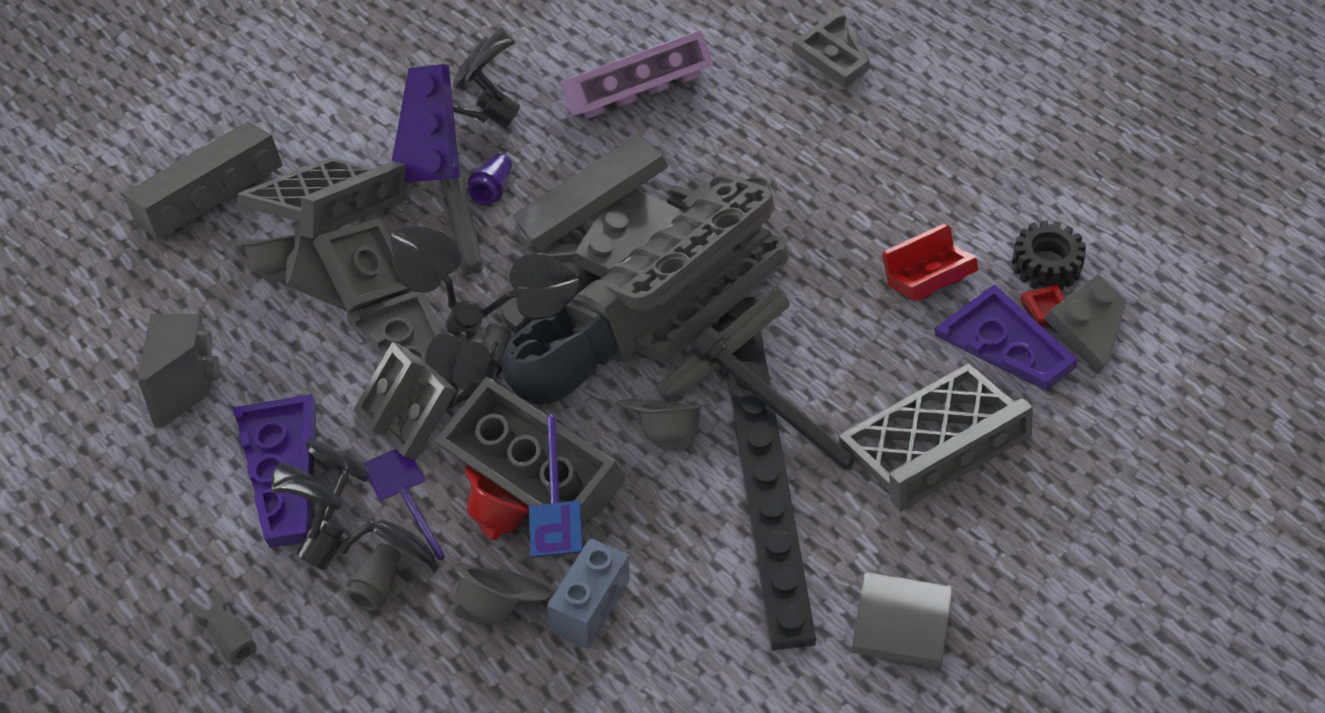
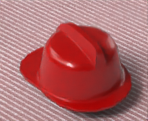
[465,465,529,541]

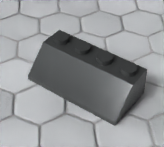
[434,376,626,522]

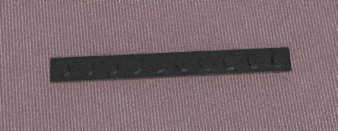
[717,297,816,650]

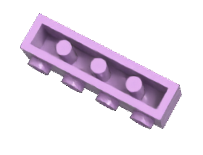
[559,30,713,119]

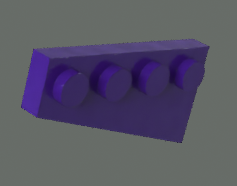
[233,394,317,548]

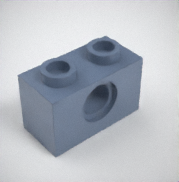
[547,538,630,649]

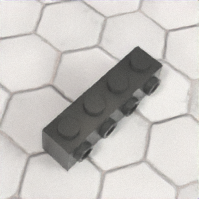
[123,121,283,240]

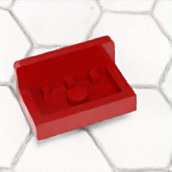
[882,224,979,301]

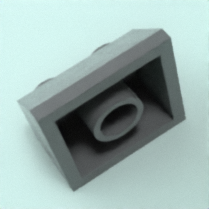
[137,314,220,428]

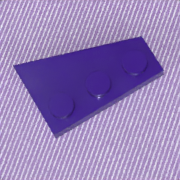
[391,64,460,183]
[934,284,1077,390]

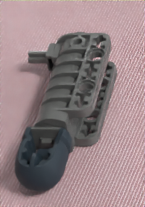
[502,174,789,404]

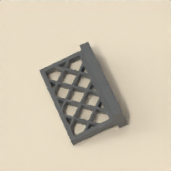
[237,158,406,239]
[839,363,1033,512]

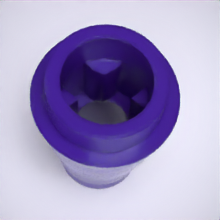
[468,154,512,205]

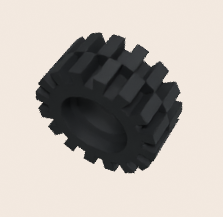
[1012,220,1086,290]

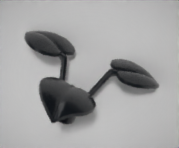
[453,28,520,129]
[391,226,579,409]
[271,439,437,574]

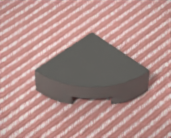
[501,285,531,334]

